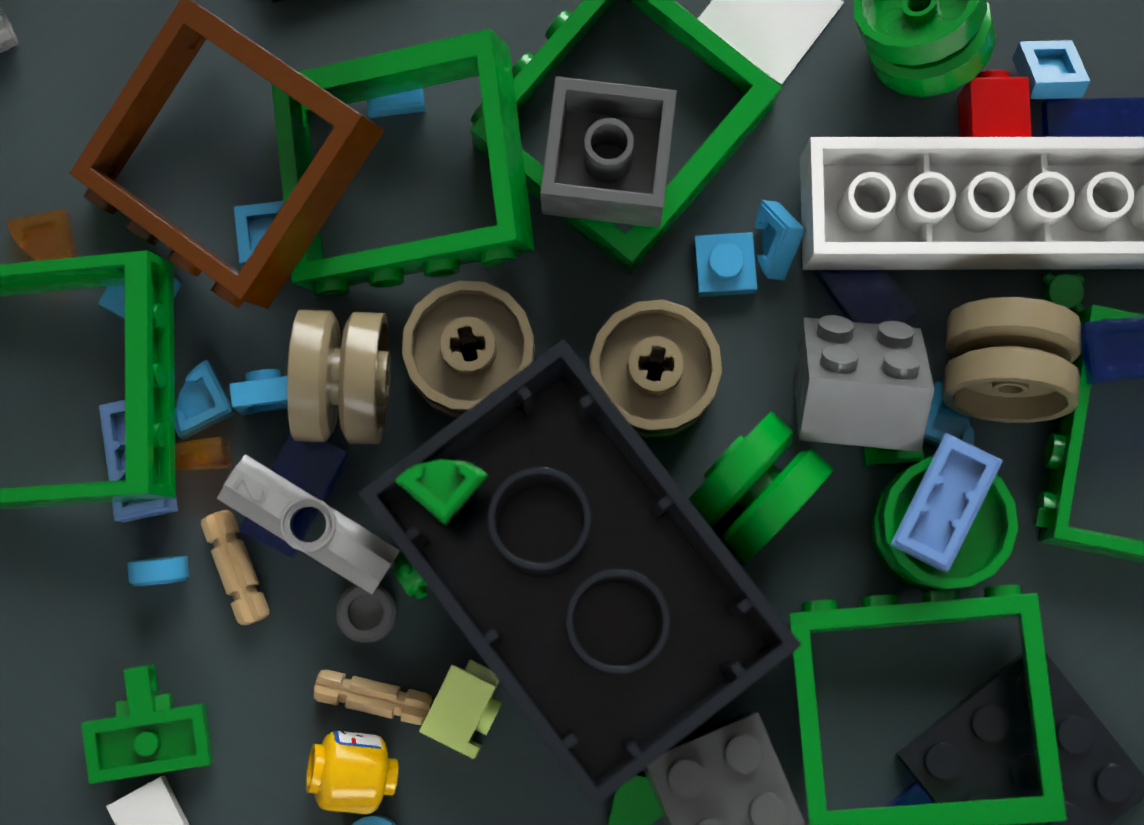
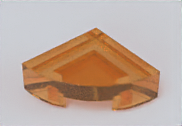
[7,209,77,261]
[175,437,233,471]

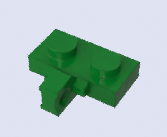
[81,664,215,784]

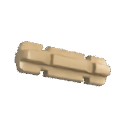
[201,510,270,625]
[314,670,432,725]

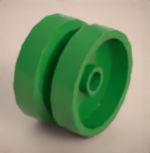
[853,0,996,98]
[689,411,834,566]
[869,456,1018,592]

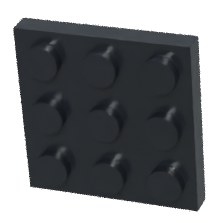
[895,652,1144,825]

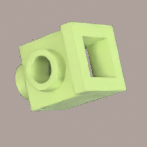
[419,659,502,759]

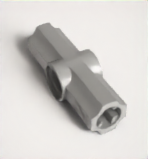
[217,454,400,595]

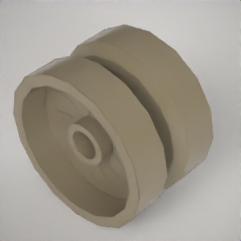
[402,280,535,420]
[942,297,1081,423]
[589,300,722,441]
[287,309,391,444]

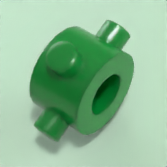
[1042,272,1085,315]
[391,552,428,600]

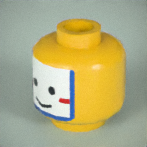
[306,731,398,815]

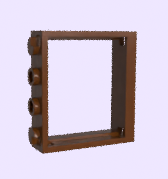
[69,0,385,309]

